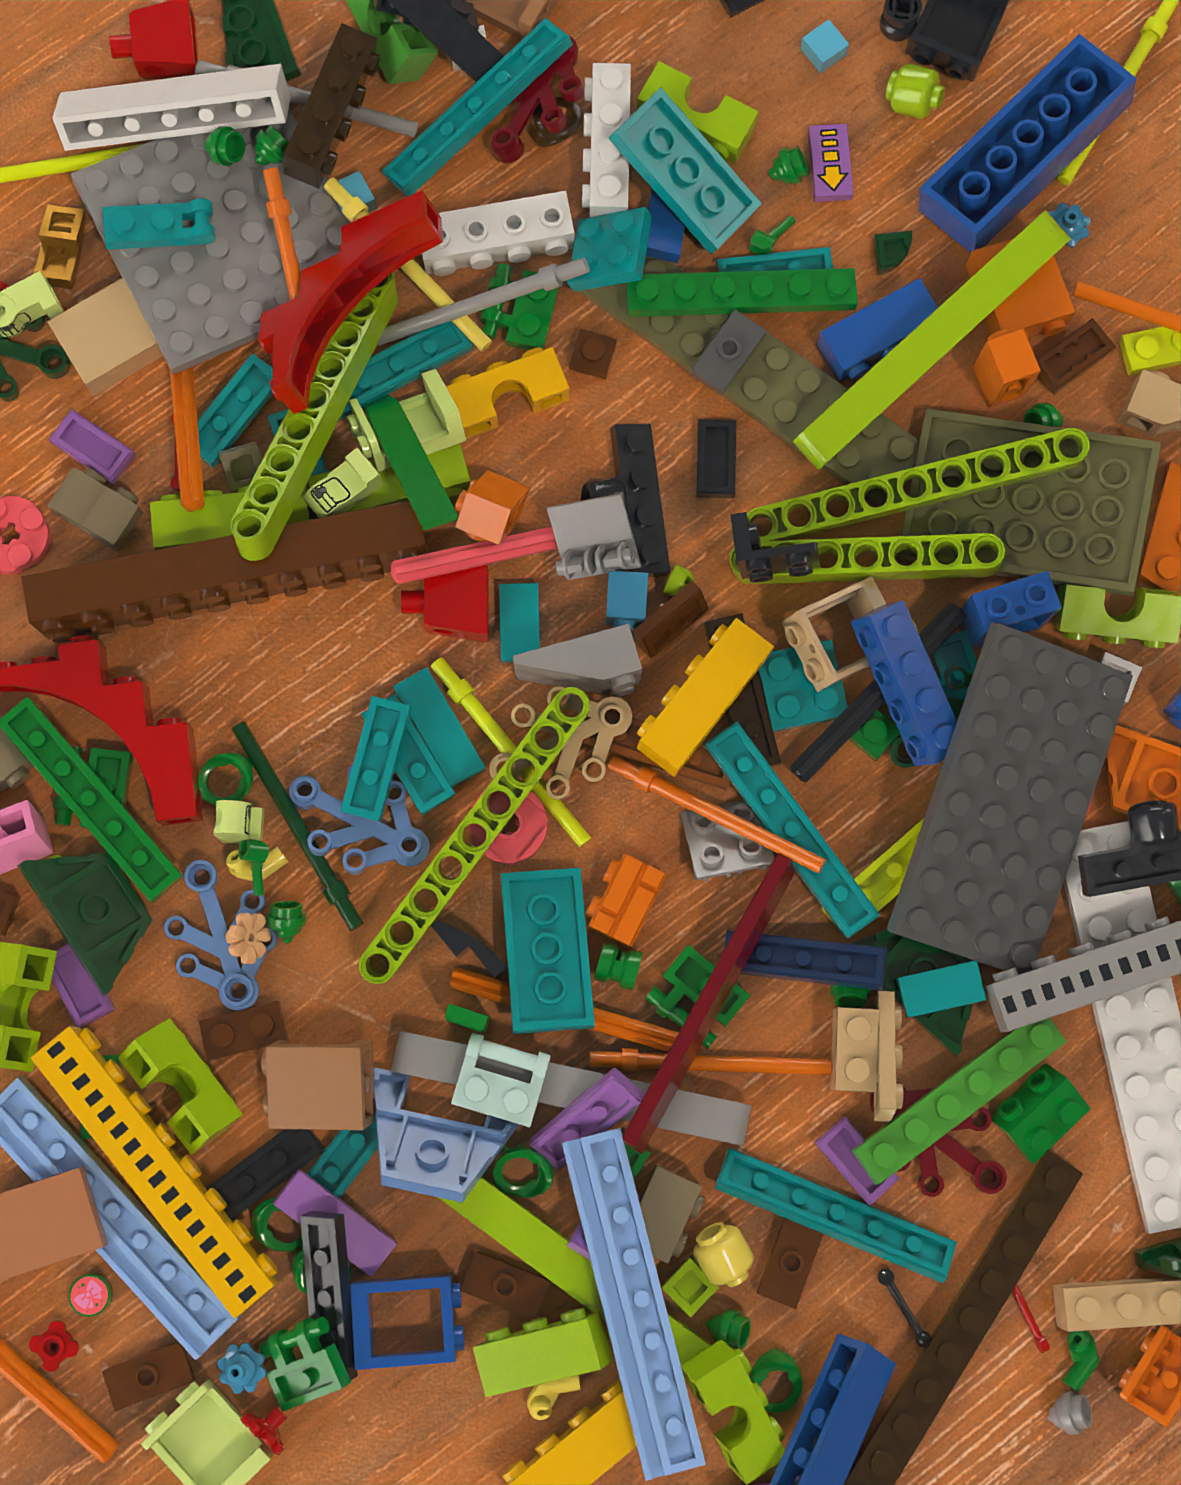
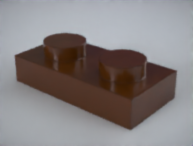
[199,1001,289,1061]

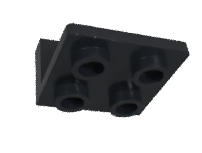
[730,512,820,583]

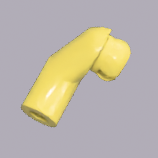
[527,1375,581,1420]

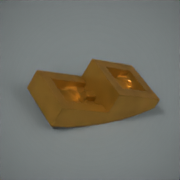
[33,204,86,290]

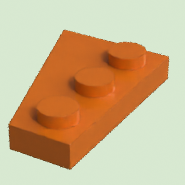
[1137,461,1181,591]

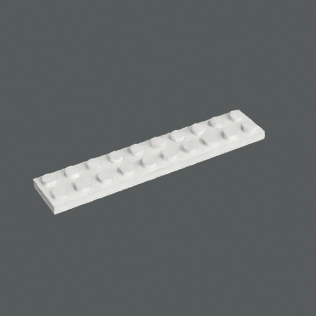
[1063,821,1181,1234]

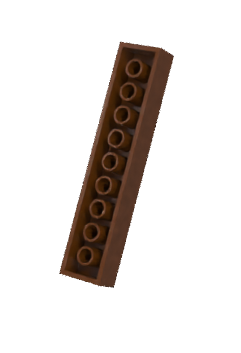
[21,500,428,643]

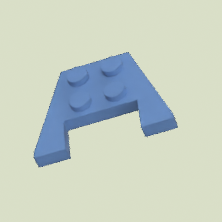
[374,1067,519,1203]

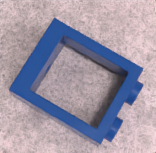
[959,570,1062,651]
[350,1273,465,1370]

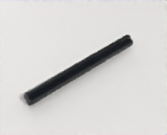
[790,603,966,783]

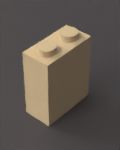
[47,278,163,397]

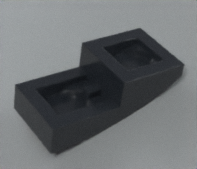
[431,921,508,979]

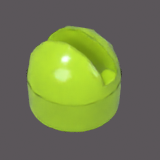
[663,564,695,597]

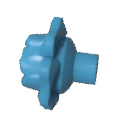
[1048,203,1090,247]
[217,1342,267,1394]

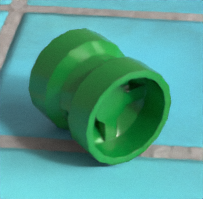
[594,941,643,991]

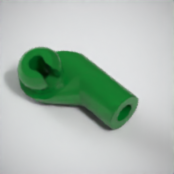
[1062,1330,1099,1393]

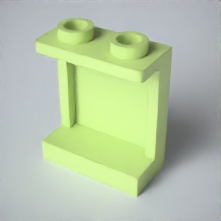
[347,369,466,472]
[141,1379,275,1485]

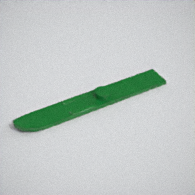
[366,395,458,531]

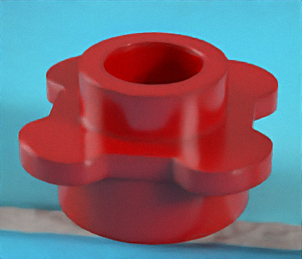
[29,1321,79,1372]

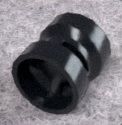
[879,0,922,41]

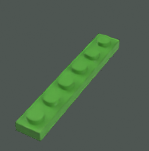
[851,1018,1067,1185]

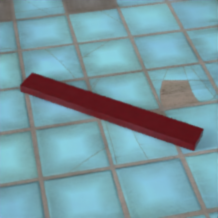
[622,854,796,1155]

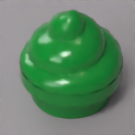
[254,125,289,165]
[204,126,245,166]
[768,146,809,185]
[1023,402,1064,428]
[266,901,307,944]
[830,985,871,1008]
[706,1308,751,1350]

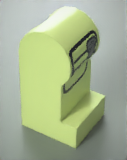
[0,271,64,337]
[303,448,383,518]
[213,800,265,844]

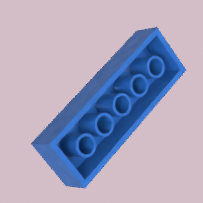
[919,34,1137,253]

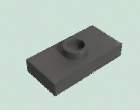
[691,310,767,395]

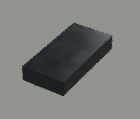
[696,419,737,498]

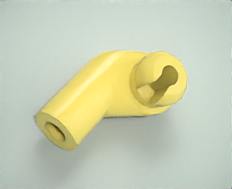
[226,846,288,882]

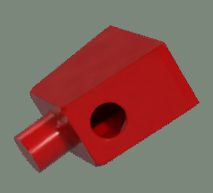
[109,0,199,79]
[401,564,489,642]

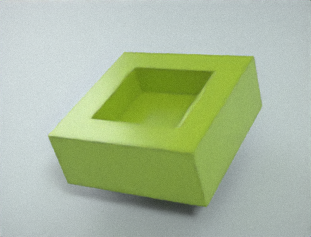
[661,1257,719,1318]

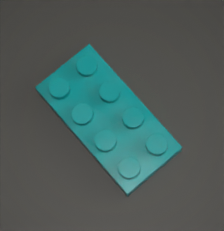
[608,87,762,254]
[501,868,595,1034]

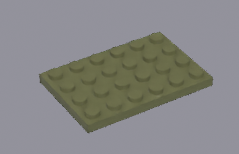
[897,408,1161,596]

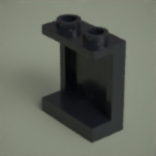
[905,0,1010,82]

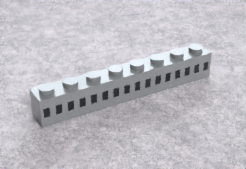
[984,916,1181,1033]

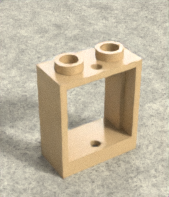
[781,576,886,692]

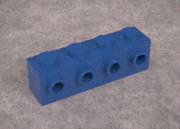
[850,600,957,766]
[770,1334,896,1485]

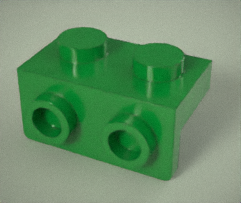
[991,1064,1091,1165]

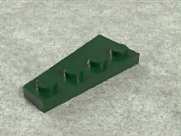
[222,0,302,82]

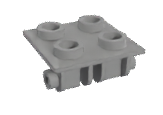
[547,493,641,580]
[680,800,774,882]

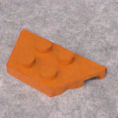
[1105,725,1181,832]

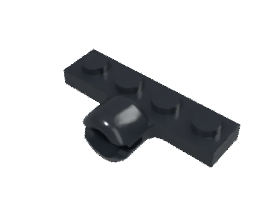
[580,424,671,577]
[1078,800,1181,897]

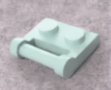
[451,1032,551,1127]

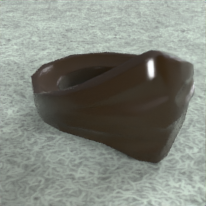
[530,97,582,147]

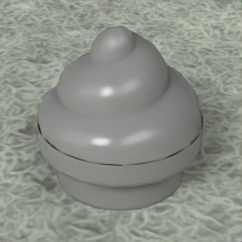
[1047,1391,1093,1435]

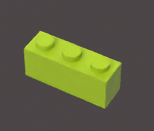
[473,1308,613,1397]

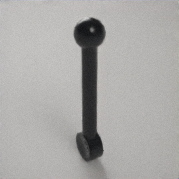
[877,1269,931,1347]

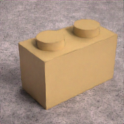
[830,1007,879,1092]

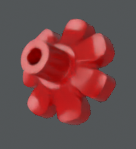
[240,1407,287,1455]

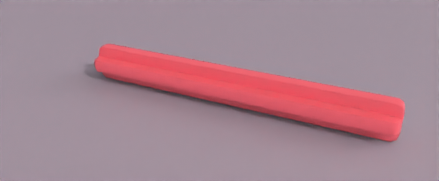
[391,527,558,584]

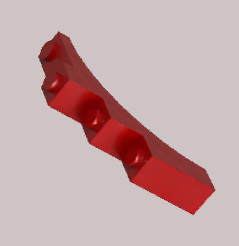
[258,190,443,414]
[0,636,203,826]

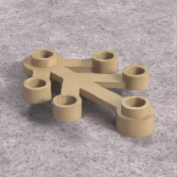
[489,686,632,799]

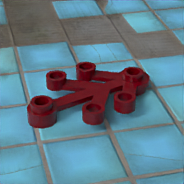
[491,36,585,164]
[869,1082,1007,1197]

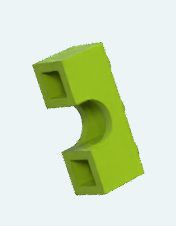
[637,61,759,165]
[1053,584,1181,648]
[0,942,57,1072]
[118,1018,243,1155]
[681,1339,785,1485]

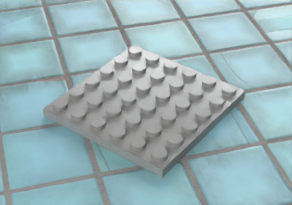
[71,108,351,375]

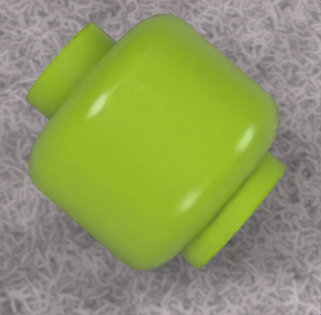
[886,64,945,119]

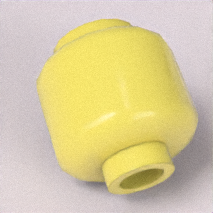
[693,1222,754,1287]

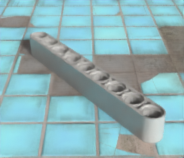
[391,1031,752,1146]

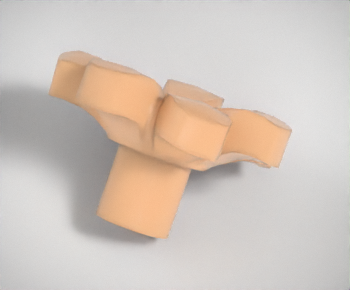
[225,913,271,964]

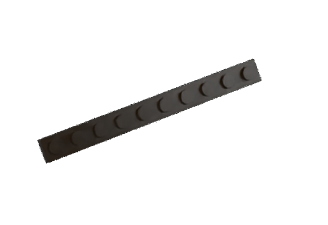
[844,1150,1084,1485]

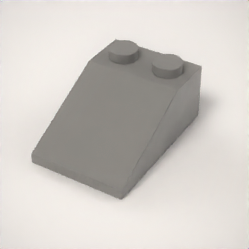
[512,624,642,697]

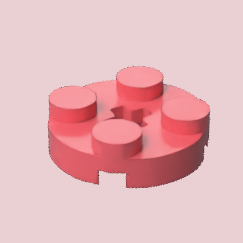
[0,496,51,575]
[469,791,548,865]

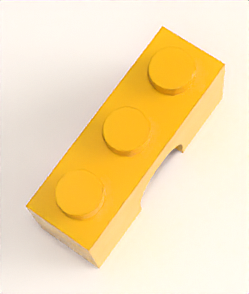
[446,347,570,439]

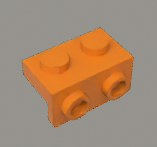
[1119,1325,1181,1429]

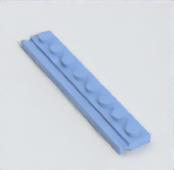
[0,1076,242,1360]
[561,1128,706,1481]

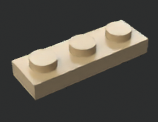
[873,991,903,1122]

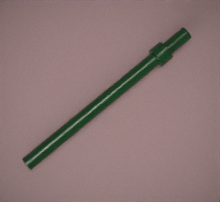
[232,721,364,931]

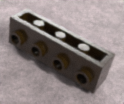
[284,23,381,189]

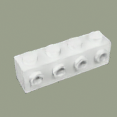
[582,63,631,217]
[422,191,574,276]

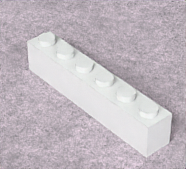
[52,64,291,151]

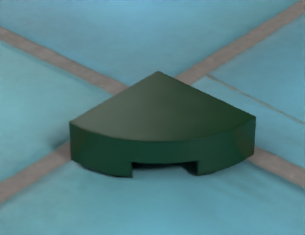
[873,231,912,275]

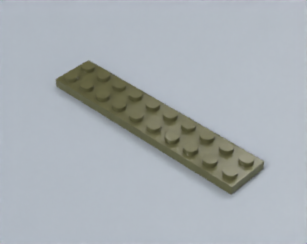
[577,256,928,507]

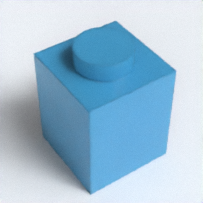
[606,571,648,632]

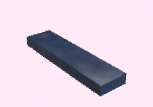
[724,930,888,991]

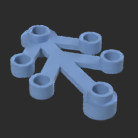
[289,764,429,875]
[164,860,278,1011]

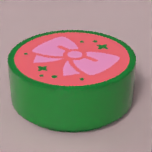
[69,1273,113,1317]

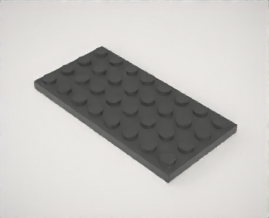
[886,622,1133,975]

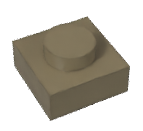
[218,441,262,492]

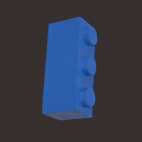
[816,278,938,383]

